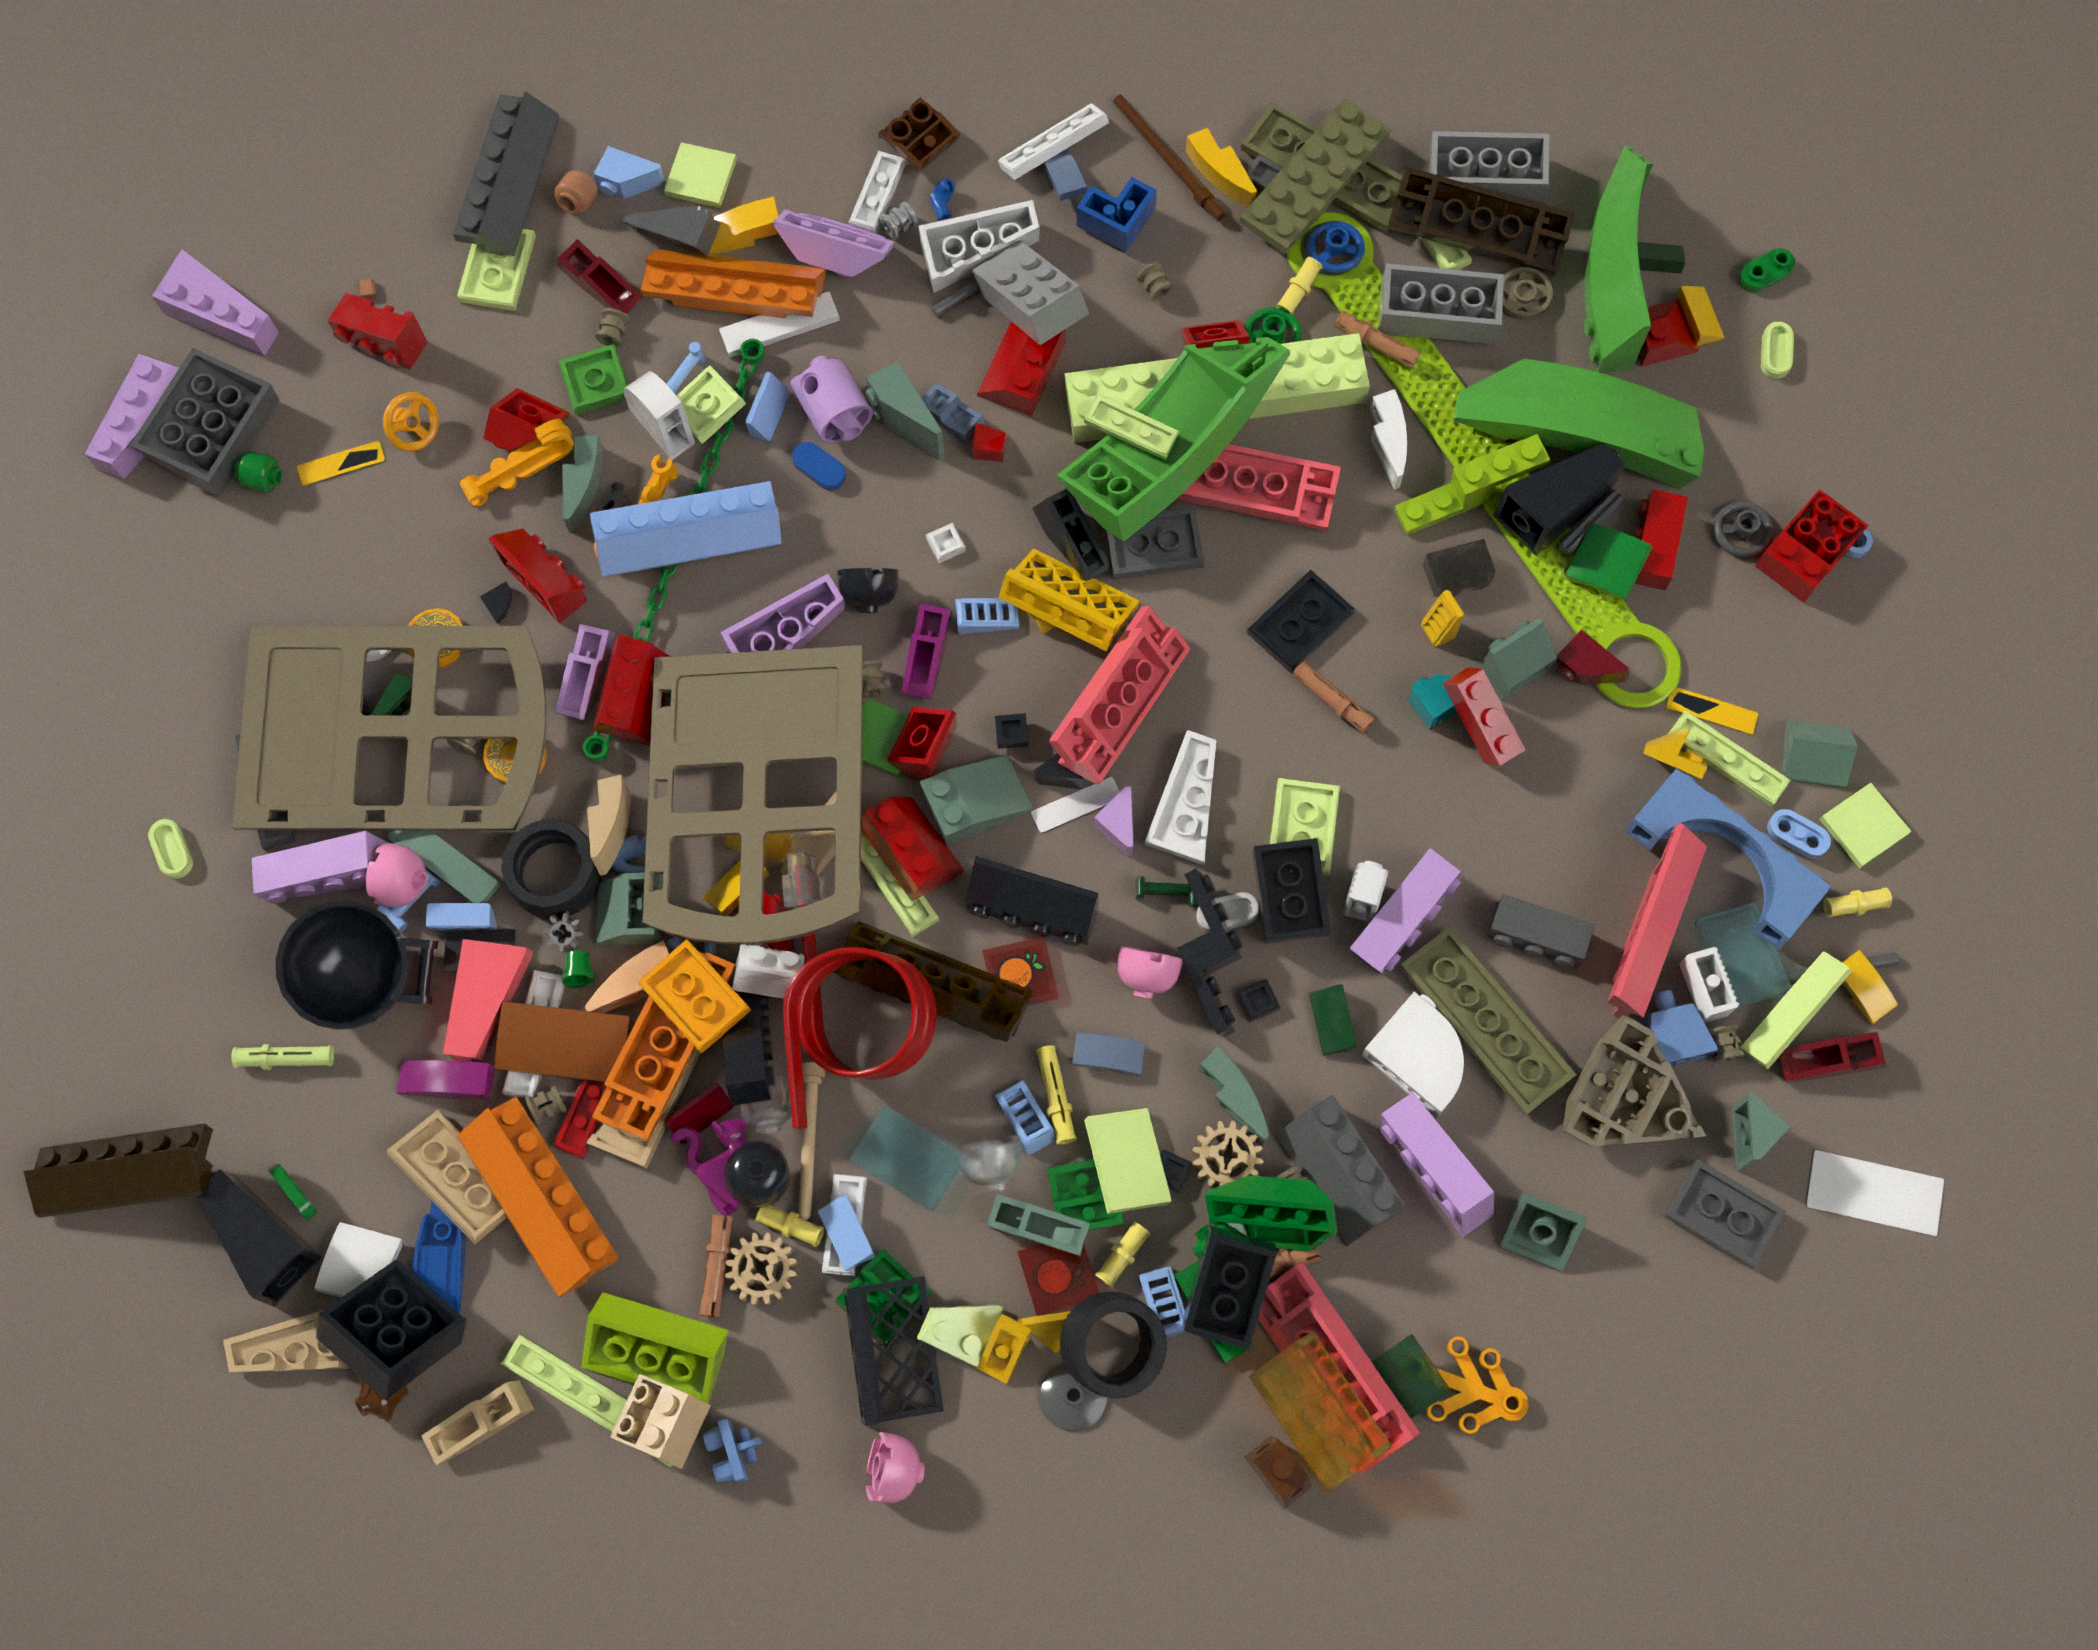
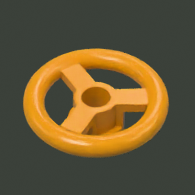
[383,392,439,451]

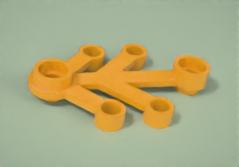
[1400,1336,1529,1434]

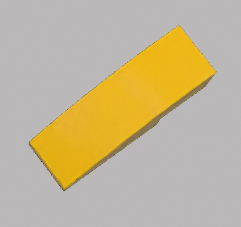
[1186,127,1257,207]
[698,196,779,255]

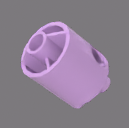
[790,355,873,443]

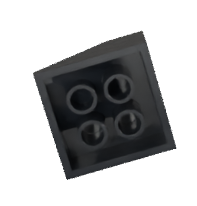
[316,1259,466,1400]

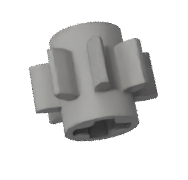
[543,911,585,952]

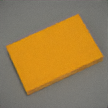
[637,939,751,1054]

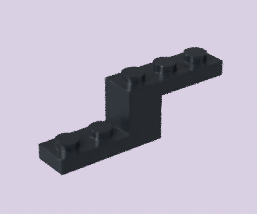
[1177,868,1242,1037]

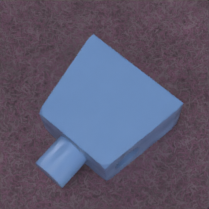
[1644,990,1718,1067]

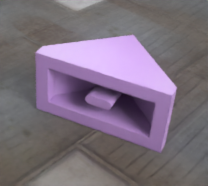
[1094,786,1133,856]

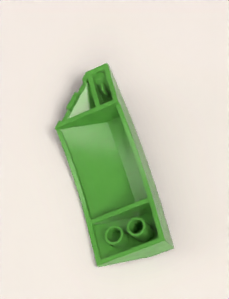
[1584,146,1653,373]
[1057,337,1290,542]
[1453,359,1704,489]

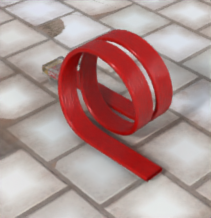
[781,851,936,1129]

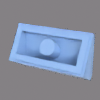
[745,372,790,441]
[426,903,497,931]
[818,1194,875,1271]

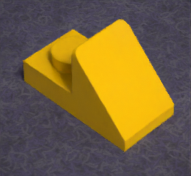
[1643,727,1707,779]
[977,1314,1032,1384]

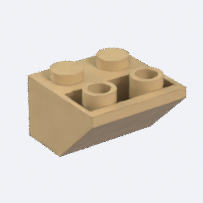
[610,1374,711,1469]

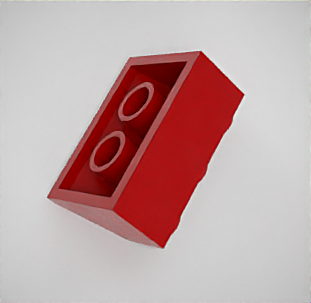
[977,321,1065,416]
[488,528,587,624]
[593,634,671,746]
[861,797,964,902]

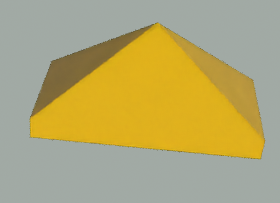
[1017,1311,1071,1354]

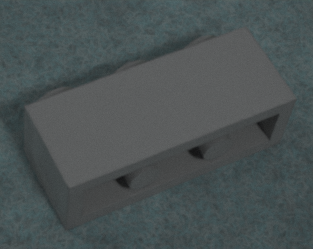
[1487,894,1595,968]

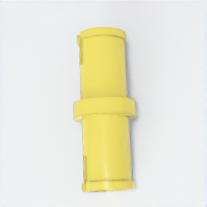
[1276,257,1323,315]
[1823,887,1892,918]
[756,1206,825,1247]
[1095,1221,1151,1288]

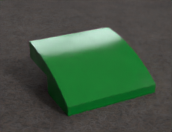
[1565,523,1653,600]
[1047,1159,1124,1230]
[835,1249,931,1347]

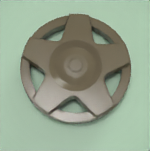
[1503,267,1553,319]

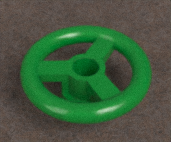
[1244,307,1302,344]

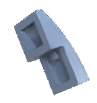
[1042,149,1087,201]
[922,383,985,442]
[1072,1032,1145,1076]

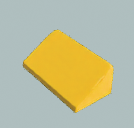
[1676,285,1724,346]
[702,860,770,916]

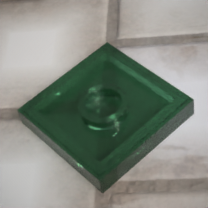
[1372,1334,1451,1419]

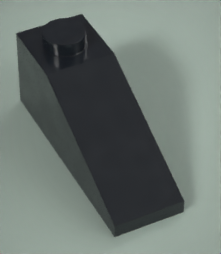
[1032,488,1112,582]

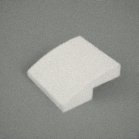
[315,1222,403,1298]

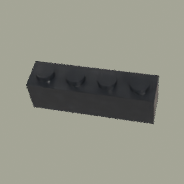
[723,983,776,1106]

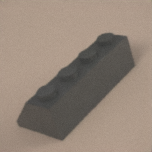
[1275,1095,1406,1246]

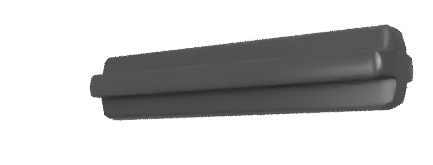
[1557,489,1623,556]

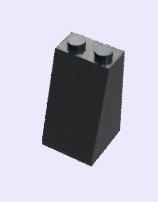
[1493,443,1626,556]
[197,1169,321,1307]

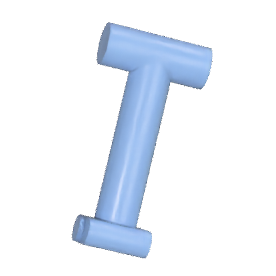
[666,342,706,394]
[377,869,441,932]

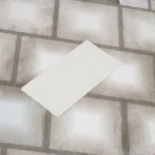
[1806,1150,1944,1236]

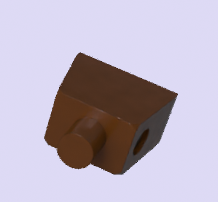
[1244,1436,1311,1510]

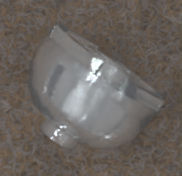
[957,1135,1024,1191]

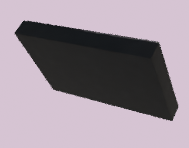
[1247,570,1355,673]

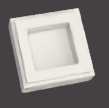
[925,522,966,563]

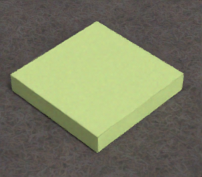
[664,142,737,208]
[677,365,746,444]
[1819,783,1911,869]

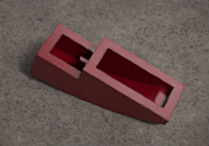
[556,239,643,314]
[1779,1031,1886,1082]

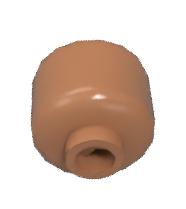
[554,170,598,214]

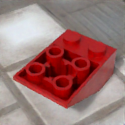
[1755,489,1869,603]

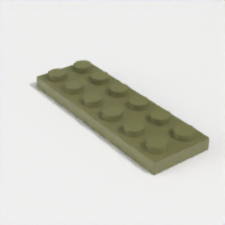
[1240,98,1392,254]
[1241,102,1402,233]
[1399,926,1576,1116]

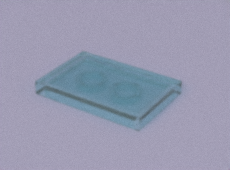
[1694,902,1792,1008]
[849,1105,967,1212]

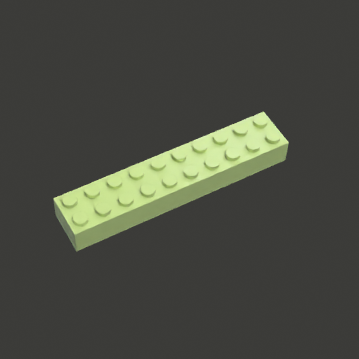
[1065,333,1370,443]

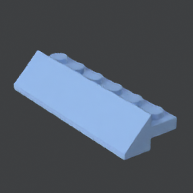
[590,481,782,577]

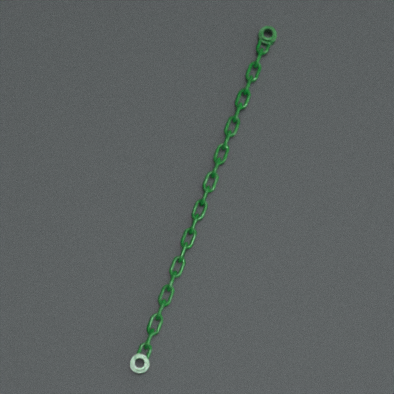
[583,338,765,762]

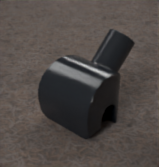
[602,482,633,510]

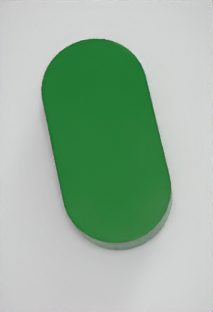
[268,1163,317,1221]

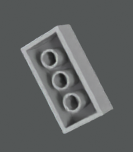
[1429,131,1550,203]
[972,240,1089,345]
[1378,263,1504,344]

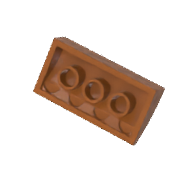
[495,1001,634,1083]

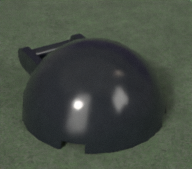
[275,900,438,1030]

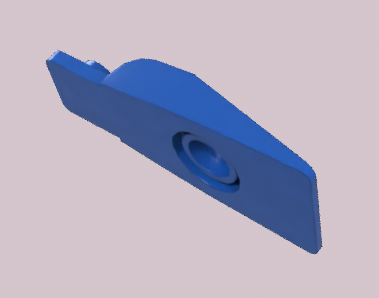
[412,1201,466,1314]

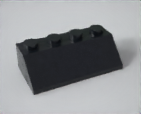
[965,856,1099,946]

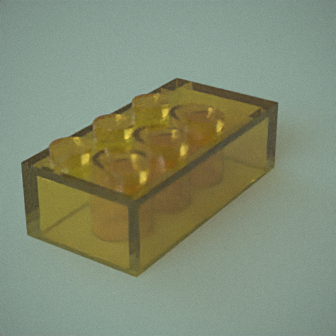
[1248,1332,1392,1493]

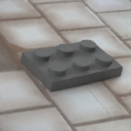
[1106,507,1204,579]
[1664,1159,1786,1269]

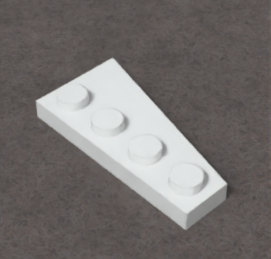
[1145,730,1216,866]

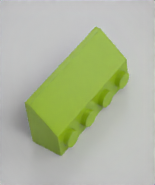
[581,1292,729,1404]

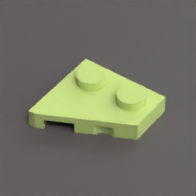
[917,1304,1003,1367]

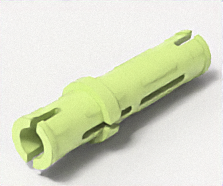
[231,1044,334,1070]

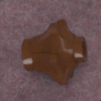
[354,1377,409,1422]

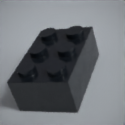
[1252,838,1331,944]
[1182,1225,1277,1349]

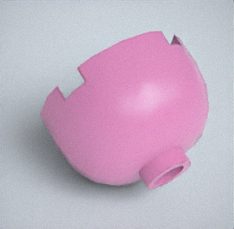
[366,843,428,907]
[1118,946,1183,999]
[866,1432,925,1503]

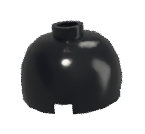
[838,568,899,613]
[724,1141,790,1208]

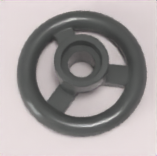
[1714,501,1775,557]

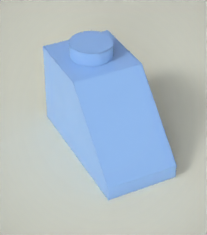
[594,146,665,199]

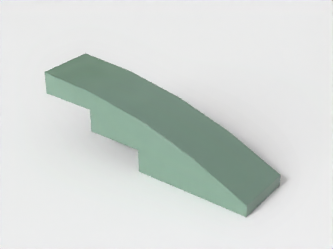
[386,830,501,903]

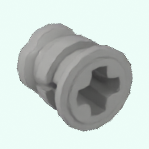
[879,201,918,240]

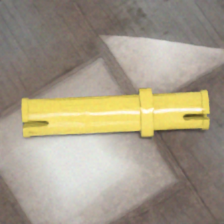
[1036,1045,1077,1145]

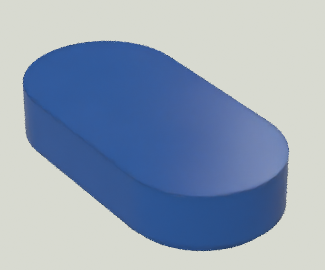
[792,442,846,490]

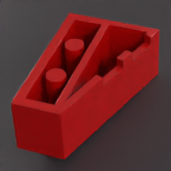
[327,293,428,370]

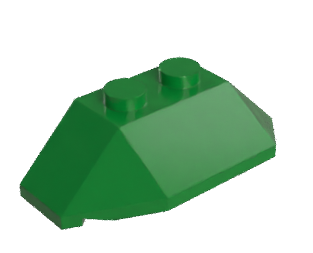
[1205,1175,1338,1251]

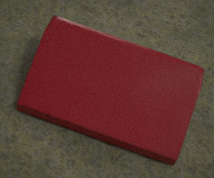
[664,1082,734,1144]

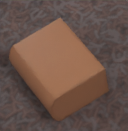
[359,278,376,299]

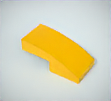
[1842,950,1898,1025]

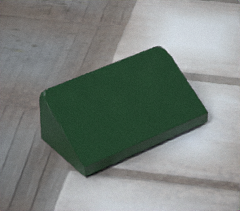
[1637,242,1685,274]
[1309,984,1356,1056]

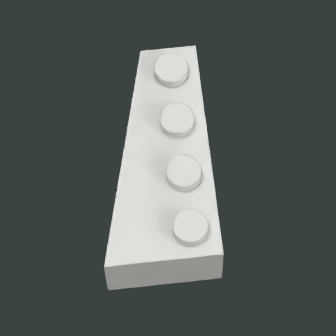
[919,200,1039,293]

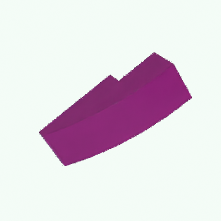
[901,604,953,699]
[396,1060,495,1100]

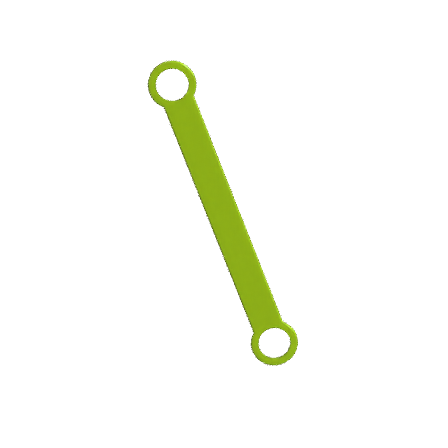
[1287,212,1682,708]

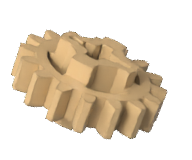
[1192,1121,1263,1189]
[725,1233,798,1306]

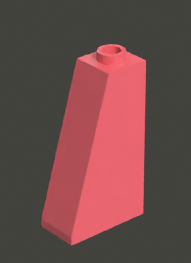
[443,939,533,1062]

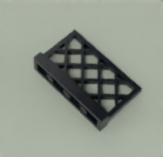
[843,1276,944,1426]

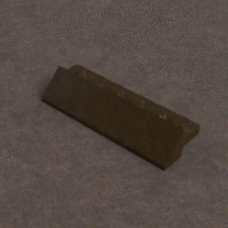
[1387,166,1576,275]
[832,921,1033,1042]
[23,1123,213,1218]

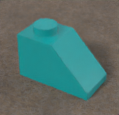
[1408,674,1457,730]

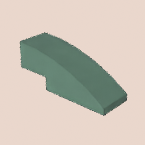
[562,435,603,532]
[1199,1046,1269,1146]
[987,1194,1090,1256]

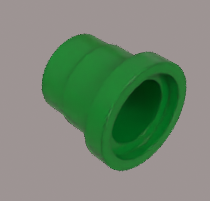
[562,950,595,988]

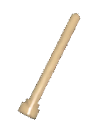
[798,1062,825,1220]

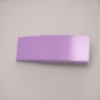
[555,624,615,720]

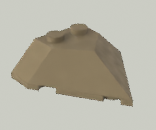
[1563,1015,1707,1147]

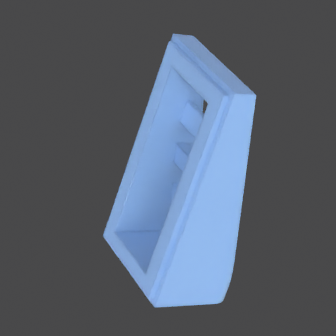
[955,598,1019,635]
[995,1080,1056,1155]
[1139,1266,1185,1337]

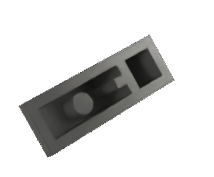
[623,206,721,256]

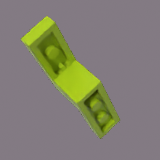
[1394,434,1550,536]

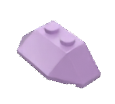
[774,210,894,277]

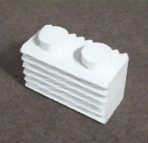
[1342,861,1389,923]
[732,943,805,999]
[1679,947,1739,1023]

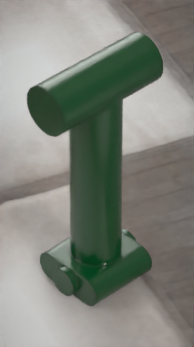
[1136,876,1199,907]

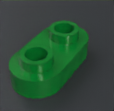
[1739,248,1796,293]

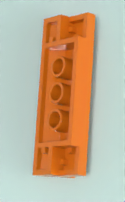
[641,249,826,319]
[592,951,736,1141]
[457,1097,619,1299]

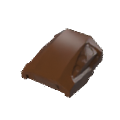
[878,97,960,172]

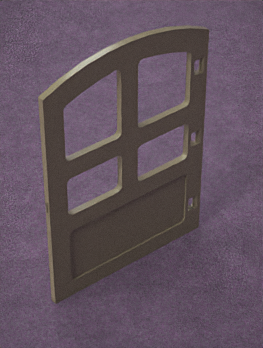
[232,625,547,831]
[643,645,864,945]

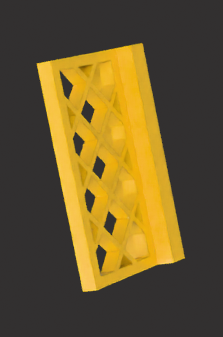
[998,548,1140,652]

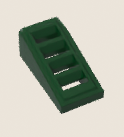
[370,672,413,716]

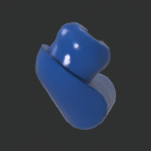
[930,178,955,221]

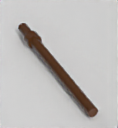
[1113,94,1226,222]

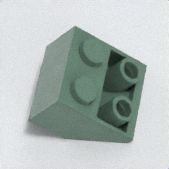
[1482,618,1557,701]
[596,873,663,945]

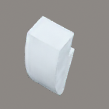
[1370,389,1407,490]

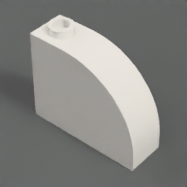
[623,371,695,460]
[1362,992,1464,1118]

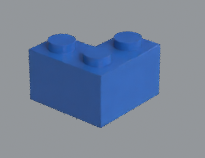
[1076,177,1157,252]

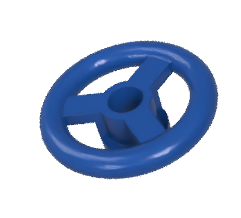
[1307,221,1365,273]

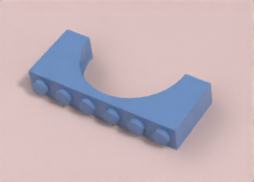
[1625,768,1832,951]

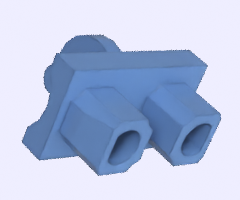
[703,1418,763,1483]

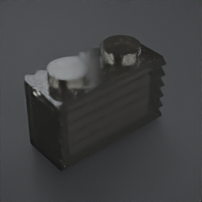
[1423,539,1496,597]

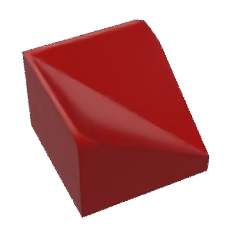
[973,423,1006,462]

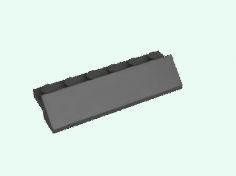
[453,91,559,257]

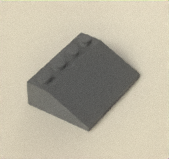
[130,348,280,497]

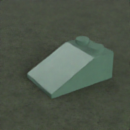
[865,361,945,461]
[920,755,1033,847]

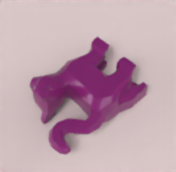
[670,1117,748,1218]

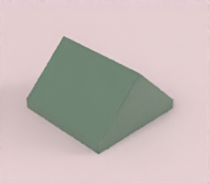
[1783,720,1857,788]
[1732,1093,1791,1171]
[1500,1192,1587,1271]

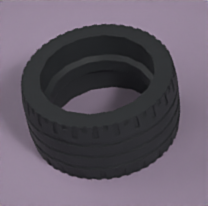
[501,819,601,919]
[1059,1291,1167,1398]

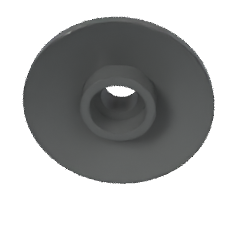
[1040,1364,1107,1431]

